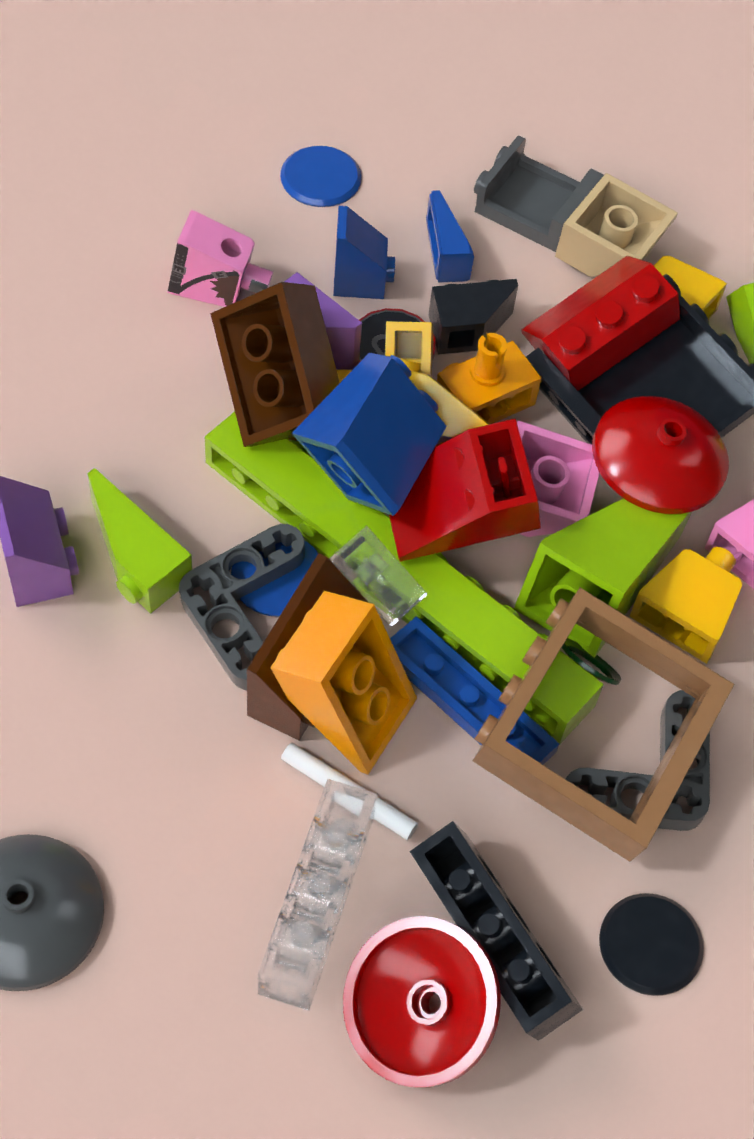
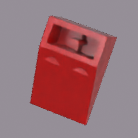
[389,418,541,562]

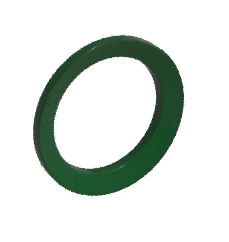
[562,638,621,685]

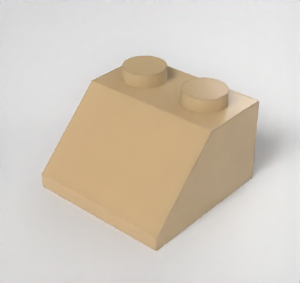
[555,173,678,277]

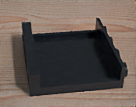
[526,274,754,444]

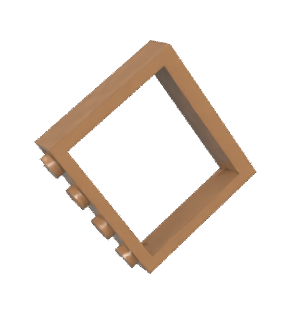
[472,588,735,862]

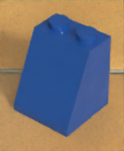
[292,353,447,516]

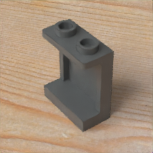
[474,135,604,252]

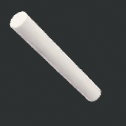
[281,742,418,841]

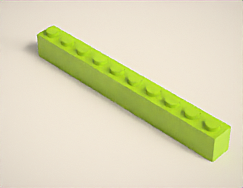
[205,411,604,745]

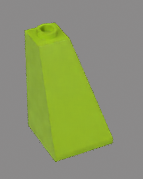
[513,498,692,657]

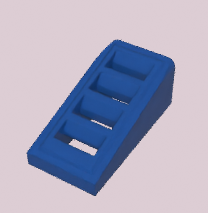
[426,190,474,283]

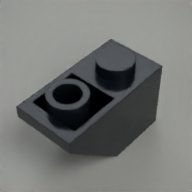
[428,279,518,355]

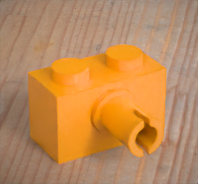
[437,333,542,424]

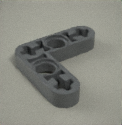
[179,524,305,690]
[566,690,710,831]

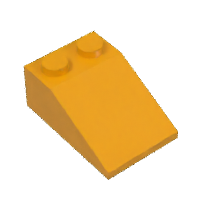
[270,591,417,774]

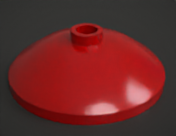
[592,396,729,514]
[343,916,501,1088]

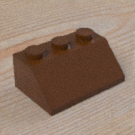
[210,282,340,447]
[247,553,369,741]

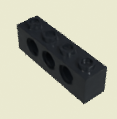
[410,821,583,1041]

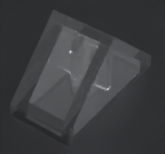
[329,525,428,627]

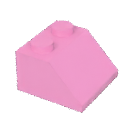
[517,420,600,537]

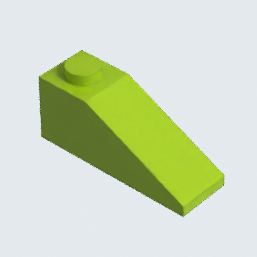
[87,468,192,614]

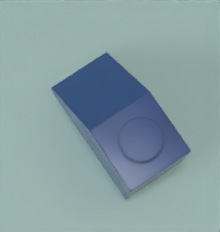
[333,206,395,299]

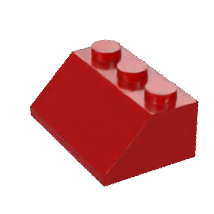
[521,256,680,391]

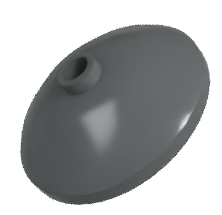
[0,834,104,991]

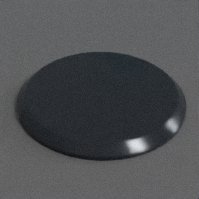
[599,893,704,996]

